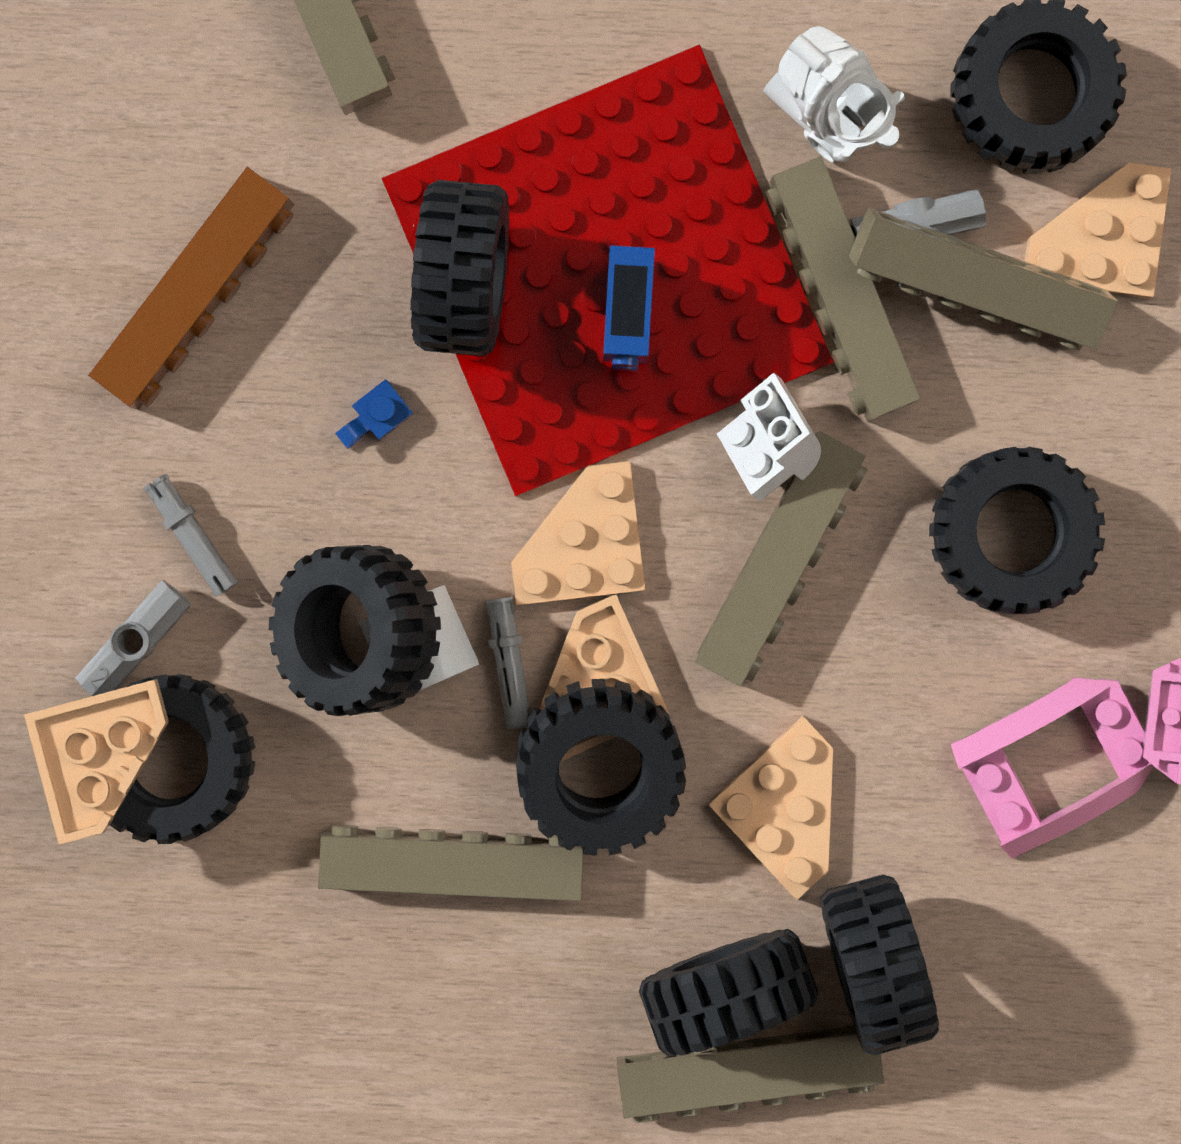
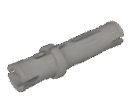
[143,474,239,597]
[485,597,530,729]

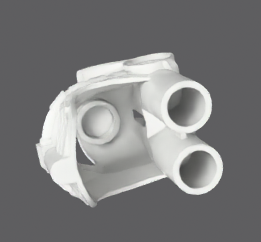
[763,26,905,163]

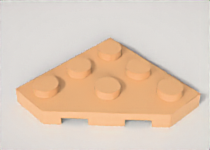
[1025,163,1172,299]
[511,461,645,605]
[539,594,669,762]
[24,679,169,845]
[708,716,833,900]

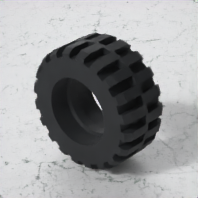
[950,0,1127,174]
[410,180,510,357]
[929,447,1105,614]
[269,545,441,716]
[110,674,255,844]
[516,679,686,856]
[820,874,939,1055]
[639,929,818,1056]

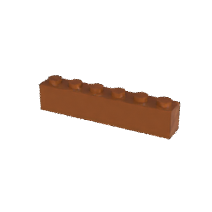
[88,166,294,410]

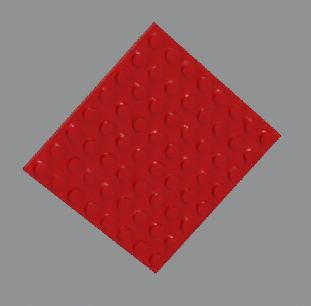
[381,44,834,497]

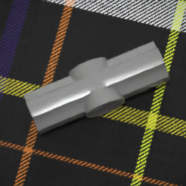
[850,190,986,238]
[75,580,192,696]

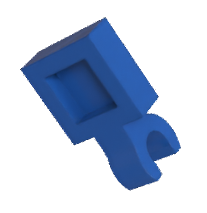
[335,379,413,449]

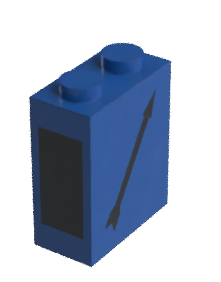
[603,246,655,371]

